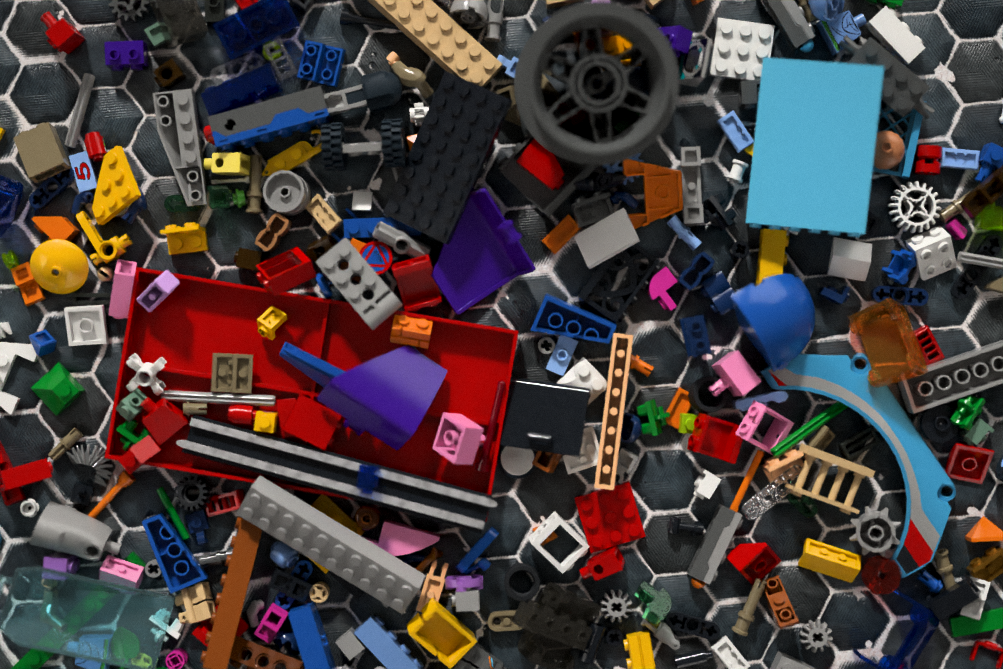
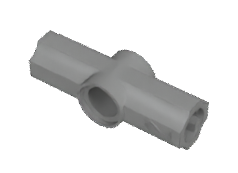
[372,221,431,258]

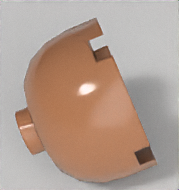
[873,131,905,170]

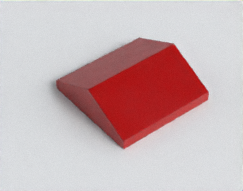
[945,443,994,484]

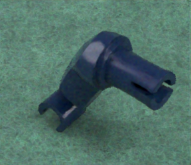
[121,184,147,225]

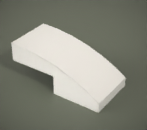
[960,576,991,620]

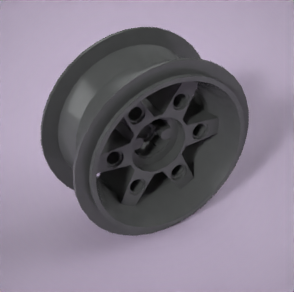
[514,1,679,165]

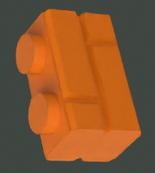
[390,315,433,349]

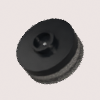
[916,404,959,443]

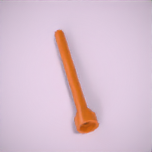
[88,470,136,518]

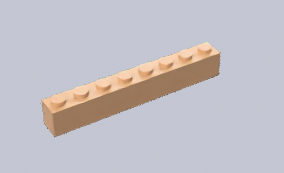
[594,333,634,490]

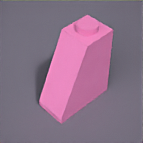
[108,259,137,319]

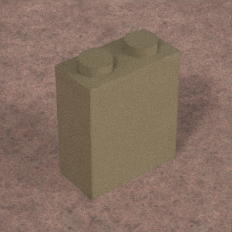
[13,122,71,183]

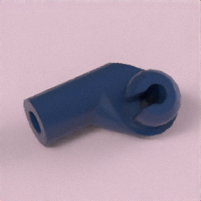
[71,191,94,214]

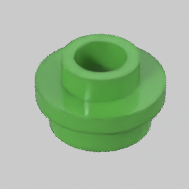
[232,189,246,208]

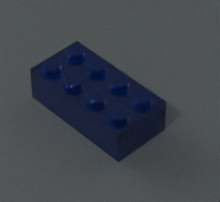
[213,0,301,61]

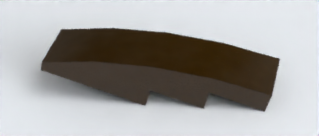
[959,165,1003,218]

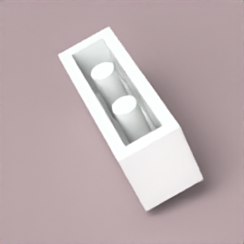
[864,6,925,66]

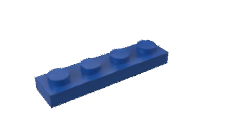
[343,217,421,239]

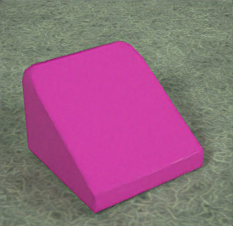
[945,217,967,240]

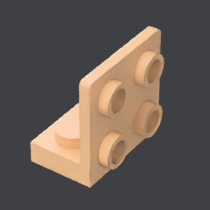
[761,448,804,487]

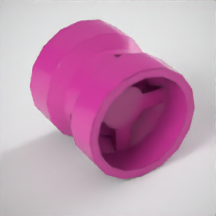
[166,648,189,669]

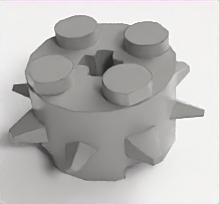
[849,506,901,557]

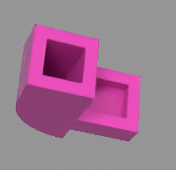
[648,266,678,311]
[254,603,288,644]

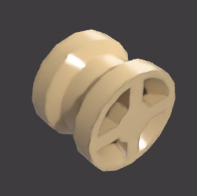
[309,582,330,603]

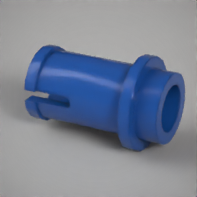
[917,569,943,593]

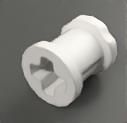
[726,159,749,183]

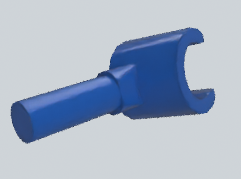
[464,558,491,574]

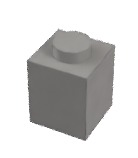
[335,627,366,661]

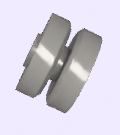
[263,170,311,216]

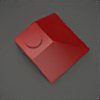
[726,542,781,585]

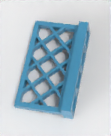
[872,99,926,180]

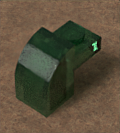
[634,581,672,629]

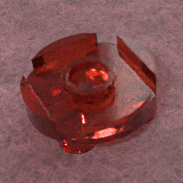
[862,555,902,595]

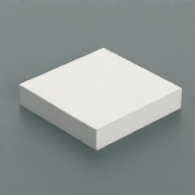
[64,305,109,346]

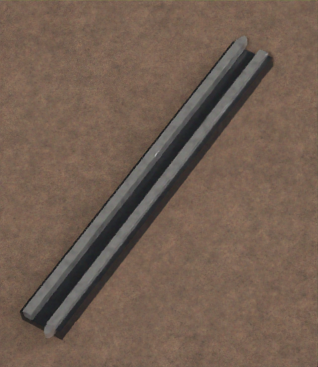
[176,415,498,534]

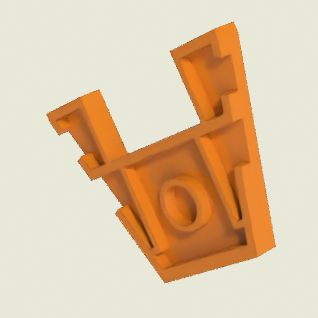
[622,159,683,229]

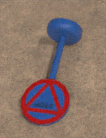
[315,241,393,298]

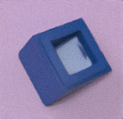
[29,329,57,357]

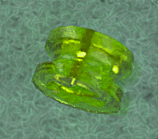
[2,250,19,269]

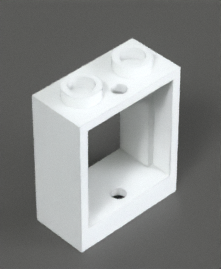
[528,511,590,574]

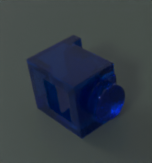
[357,464,380,495]

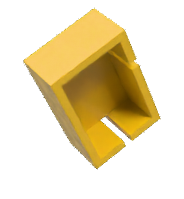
[406,598,477,669]

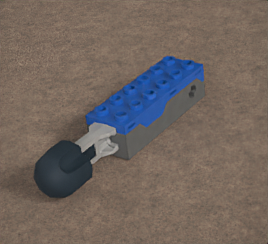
[203,71,402,153]

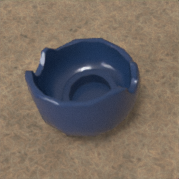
[621,412,642,443]
[273,630,300,655]

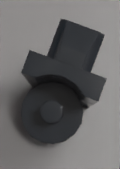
[702,194,737,231]

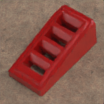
[908,325,945,366]
[205,489,245,518]

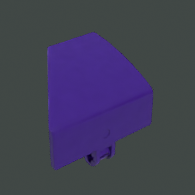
[431,188,536,315]
[317,345,447,450]

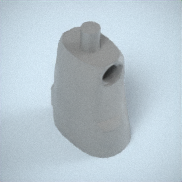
[30,501,122,562]

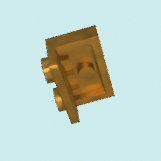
[966,546,1003,582]

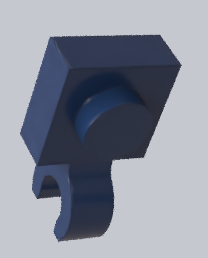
[185,509,210,545]

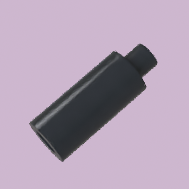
[674,649,714,669]

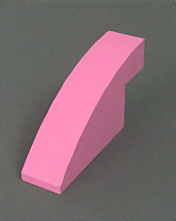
[362,519,441,556]

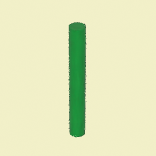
[156,487,190,540]

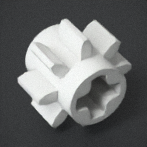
[409,102,429,127]

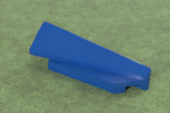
[279,341,346,388]

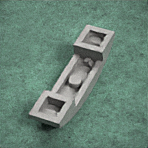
[680,146,704,224]

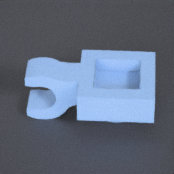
[497,54,518,79]

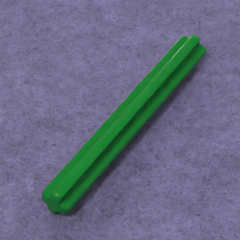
[770,401,848,458]

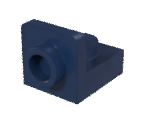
[817,285,850,305]

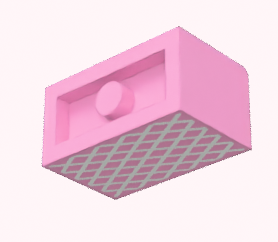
[99,555,144,595]

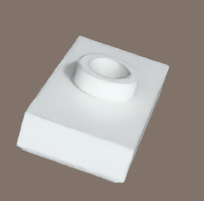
[711,635,750,669]

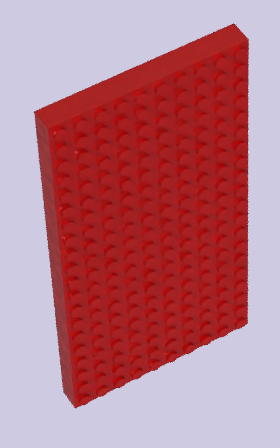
[105,267,519,522]

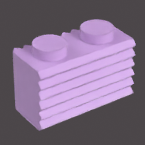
[137,270,180,312]

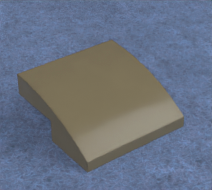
[211,353,253,393]

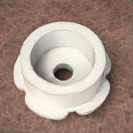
[20,498,40,517]

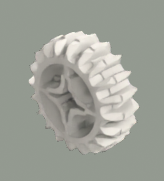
[888,181,942,233]

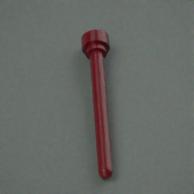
[475,380,506,472]

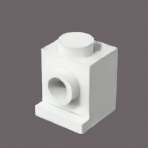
[693,468,721,499]

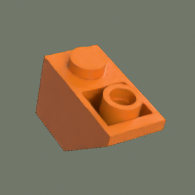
[31,216,80,242]

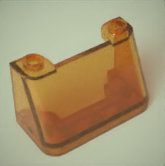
[849,297,928,388]

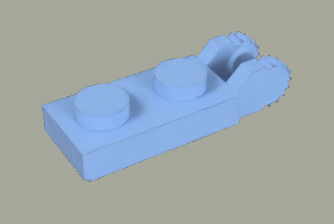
[732,390,788,412]

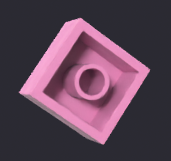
[708,350,762,397]
[432,413,485,465]

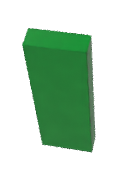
[948,607,1003,637]

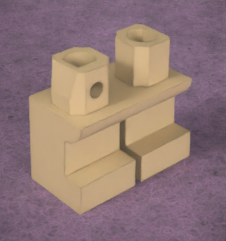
[173,582,217,624]

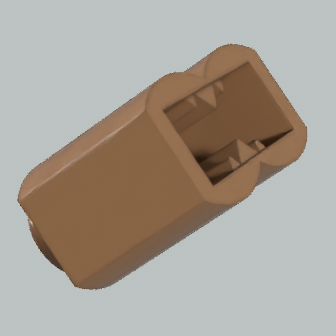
[255,212,292,253]

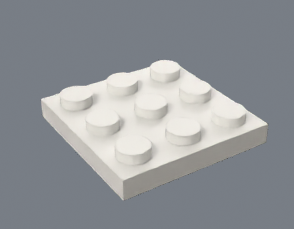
[709,18,775,81]

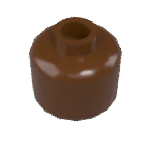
[355,504,381,530]

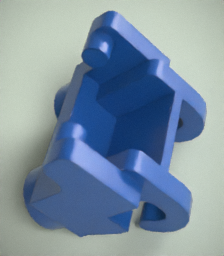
[881,249,917,285]

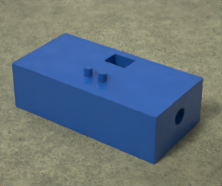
[288,601,337,669]

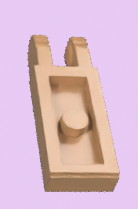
[416,560,449,612]

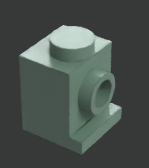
[116,387,147,422]
[960,417,994,446]

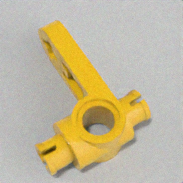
[76,211,133,266]

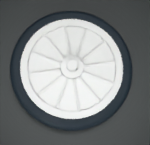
[497,446,537,479]

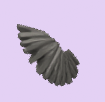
[66,444,113,487]

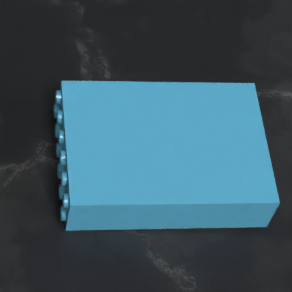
[746,57,884,237]

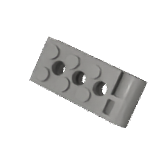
[316,237,402,330]

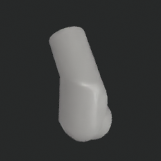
[247,599,265,628]

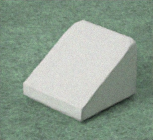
[352,191,373,211]

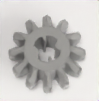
[600,589,632,622]
[799,619,833,653]

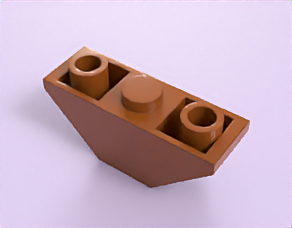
[760,575,799,629]

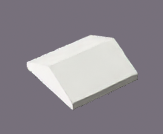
[827,237,872,282]

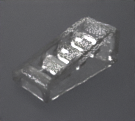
[263,38,298,81]

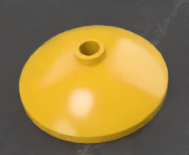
[30,239,89,294]

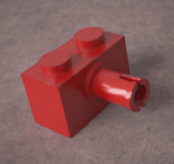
[40,11,86,54]

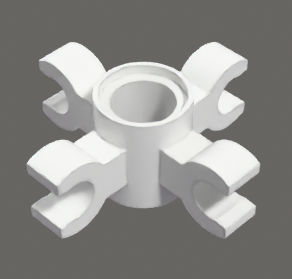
[126,353,167,396]

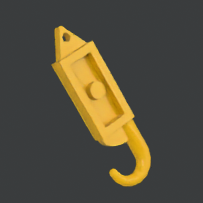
[262,129,322,176]

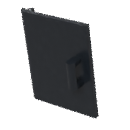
[500,378,591,457]

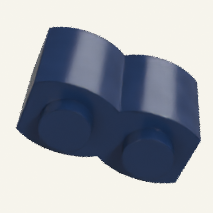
[677,252,714,291]
[699,271,735,316]

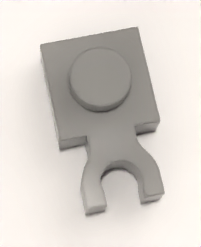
[616,447,639,484]

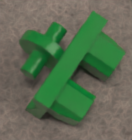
[950,394,986,431]
[637,399,671,436]
[116,419,153,451]

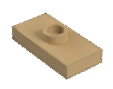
[306,194,343,235]

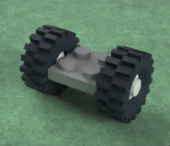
[321,118,406,172]

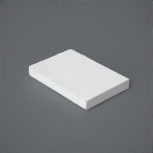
[574,208,640,269]

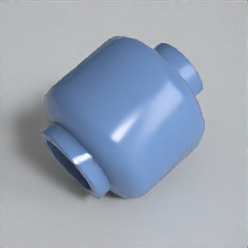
[270,541,299,569]

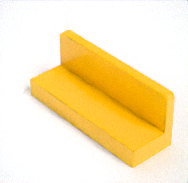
[798,538,861,583]

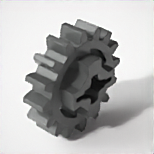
[108,0,151,22]

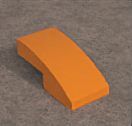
[11,262,46,307]

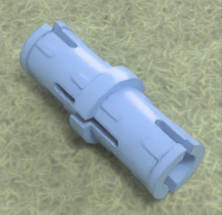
[666,215,702,251]

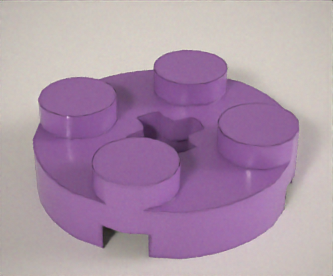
[445,574,483,592]

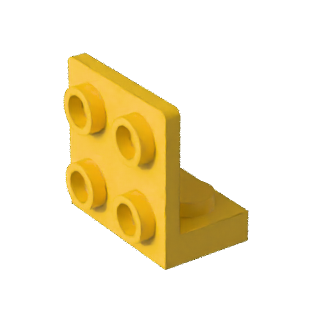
[160,222,209,255]

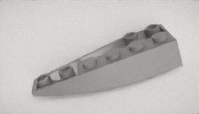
[153,89,207,207]

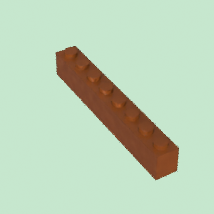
[200,517,262,669]

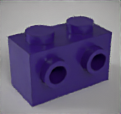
[659,25,693,57]
[104,40,148,71]

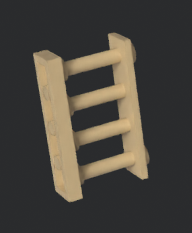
[785,443,875,515]

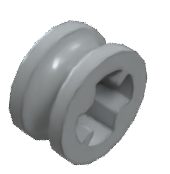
[538,337,555,354]
[145,559,162,578]

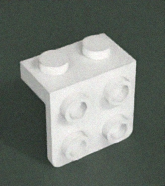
[905,226,957,280]

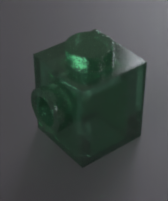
[207,185,233,209]

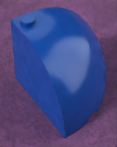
[731,274,815,372]

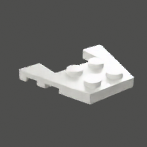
[0,342,38,415]

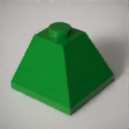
[31,362,85,416]

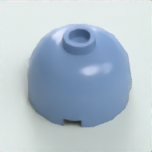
[808,0,845,22]

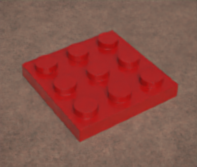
[574,481,646,553]

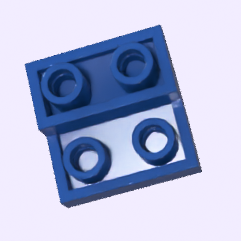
[297,40,346,88]

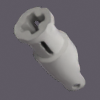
[484,0,504,42]
[641,611,680,650]

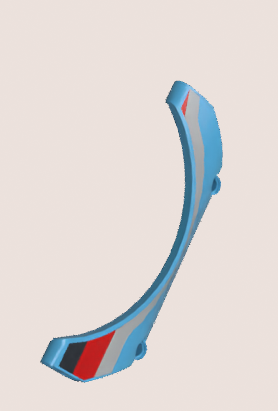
[760,353,956,578]

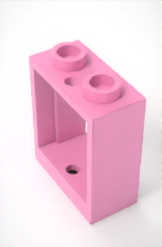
[735,400,794,455]

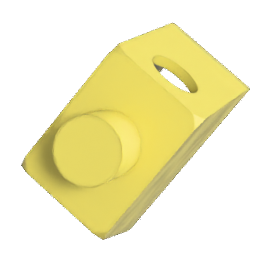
[203,153,250,176]

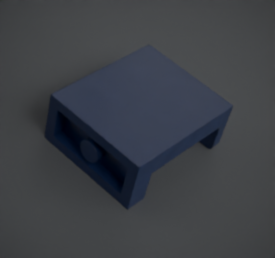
[679,315,712,357]

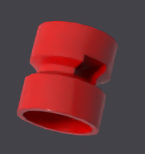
[915,145,943,175]

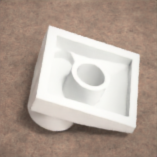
[556,357,608,405]

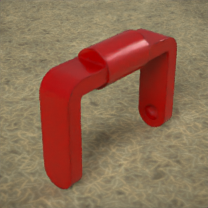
[969,640,1003,669]

